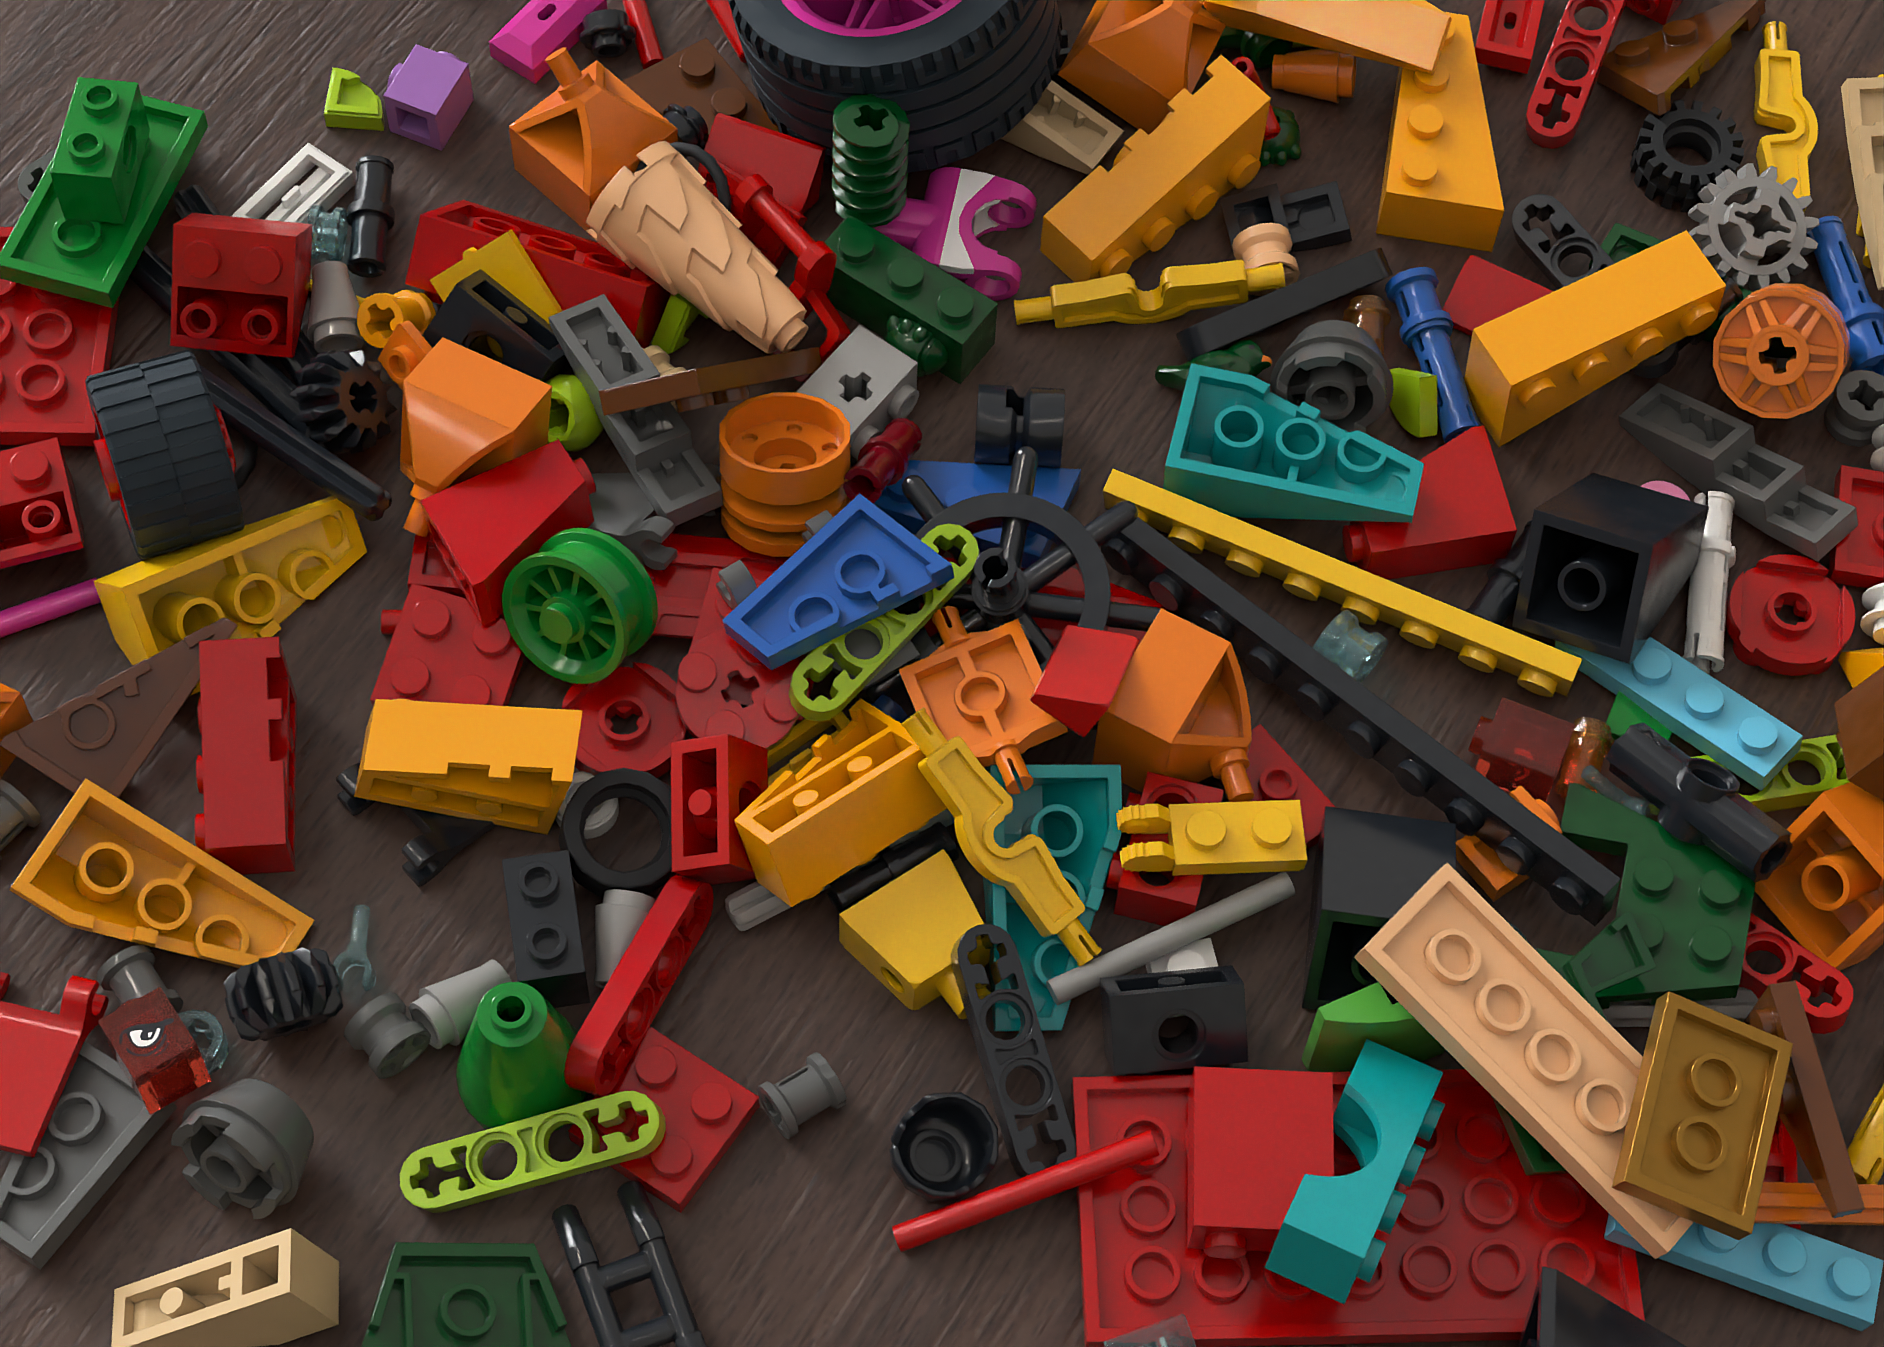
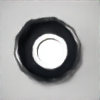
[889,1092,999,1202]

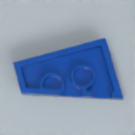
[873,460,1081,568]
[722,493,955,670]

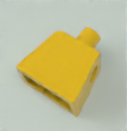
[839,849,990,1019]

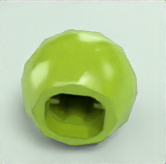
[544,374,604,452]

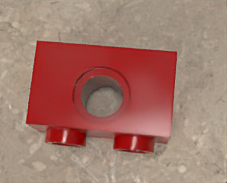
[671,733,768,885]

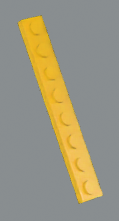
[1103,469,1582,697]

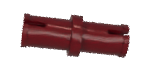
[843,418,922,503]

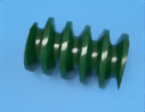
[831,94,910,228]

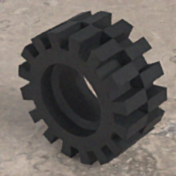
[1630,100,1745,212]

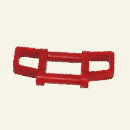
[703,174,851,383]

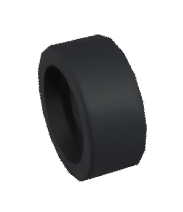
[558,768,672,897]

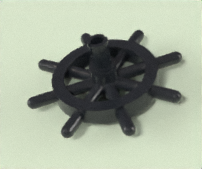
[866,446,1160,730]

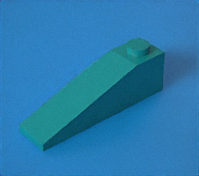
[1163,363,1424,523]
[983,765,1122,1032]

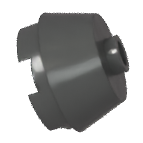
[1271,320,1394,433]
[171,1078,314,1219]

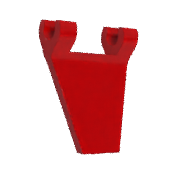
[0,972,109,1158]

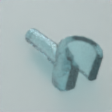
[1581,765,1660,816]
[333,905,376,991]

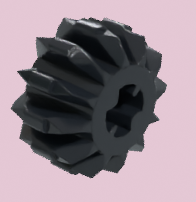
[288,349,398,455]
[223,948,343,1042]

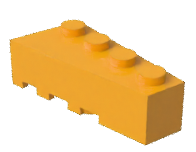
[1376,12,1504,252]
[1040,55,1271,283]
[1464,230,1726,447]

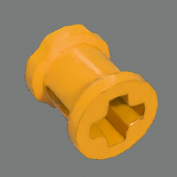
[357,290,436,348]

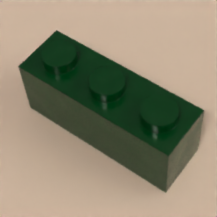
[825,214,998,384]

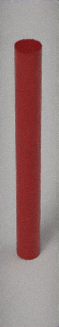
[892,1129,1160,1252]

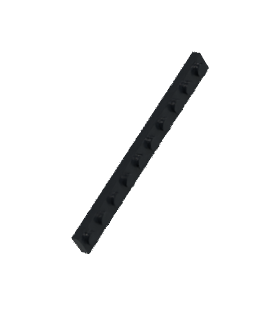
[1101,517,1621,926]

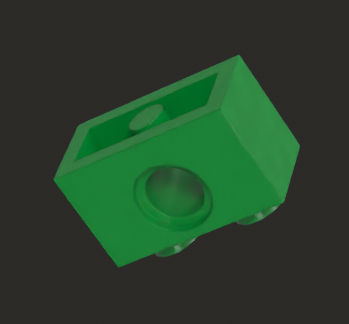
[50,77,150,224]

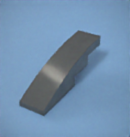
[549,294,723,526]
[1619,382,1858,561]

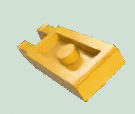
[1116,800,1307,876]

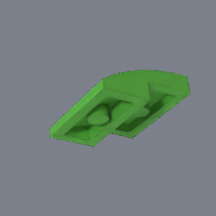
[1301,982,1445,1072]

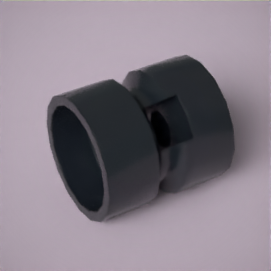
[974,384,1065,468]

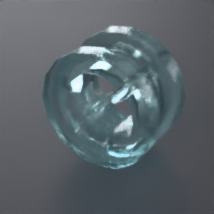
[307,204,348,261]
[162,1009,229,1079]

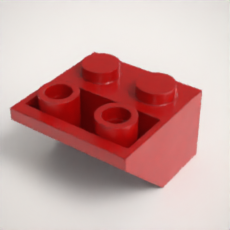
[170,213,313,358]
[0,437,84,569]

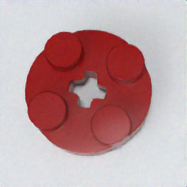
[1725,554,1856,676]
[675,628,800,751]
[562,662,690,778]

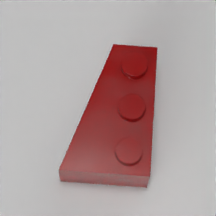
[195,637,297,875]

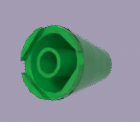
[456,982,588,1132]

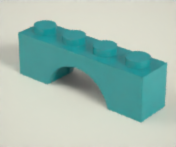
[1264,1039,1445,1304]

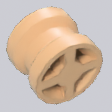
[1232,223,1300,296]

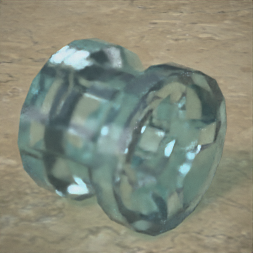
[1313,609,1389,683]

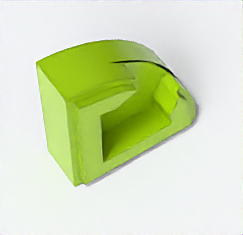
[324,68,385,131]
[651,293,708,354]
[1389,368,1438,438]

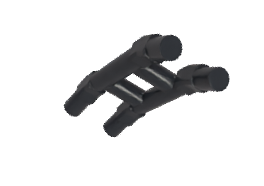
[552,1180,707,1347]

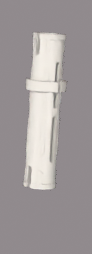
[1683,491,1736,674]

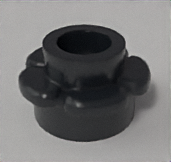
[579,9,636,58]
[663,104,708,159]

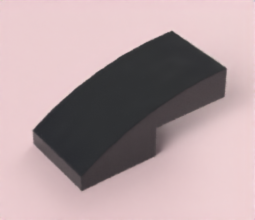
[1219,181,1352,253]

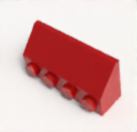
[405,200,671,349]

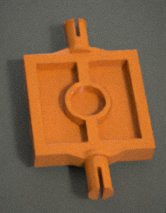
[898,606,1068,794]

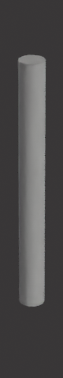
[1046,872,1295,1005]

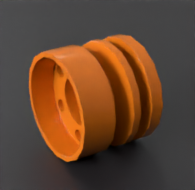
[1713,283,1850,419]
[719,392,850,557]

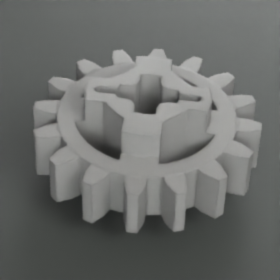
[1688,163,1820,292]

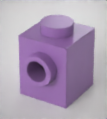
[383,44,474,151]

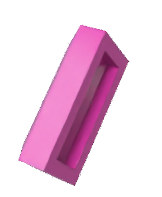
[489,0,607,84]

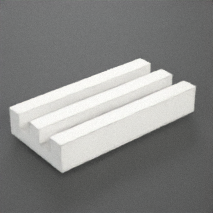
[232,143,355,225]

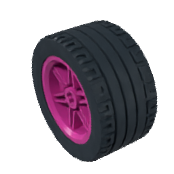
[728,0,1062,173]

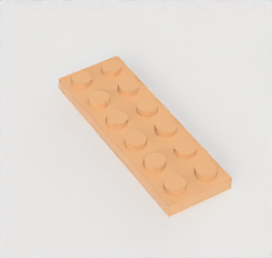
[1354,863,1694,1259]

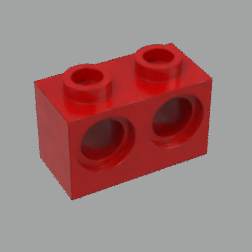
[1106,772,1224,926]

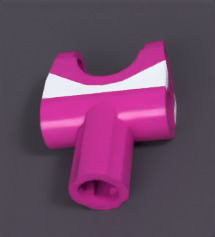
[873,167,1037,301]

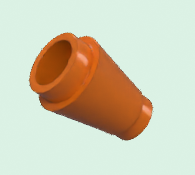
[1272,48,1357,103]

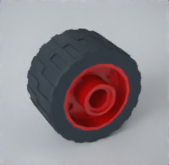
[85,350,245,560]

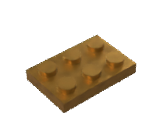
[1612,991,1793,1240]

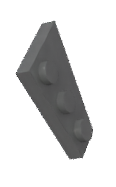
[0,1041,177,1270]

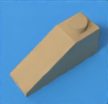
[111,1228,339,1347]

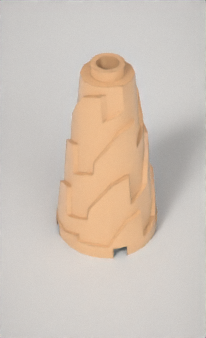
[586,141,808,353]

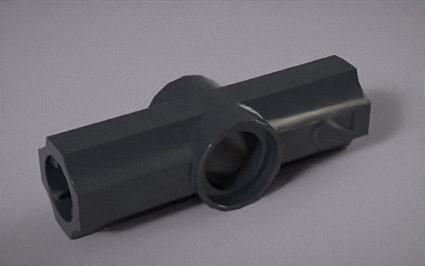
[1606,723,1793,882]

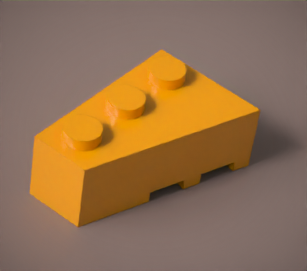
[734,698,947,907]
[354,699,583,835]

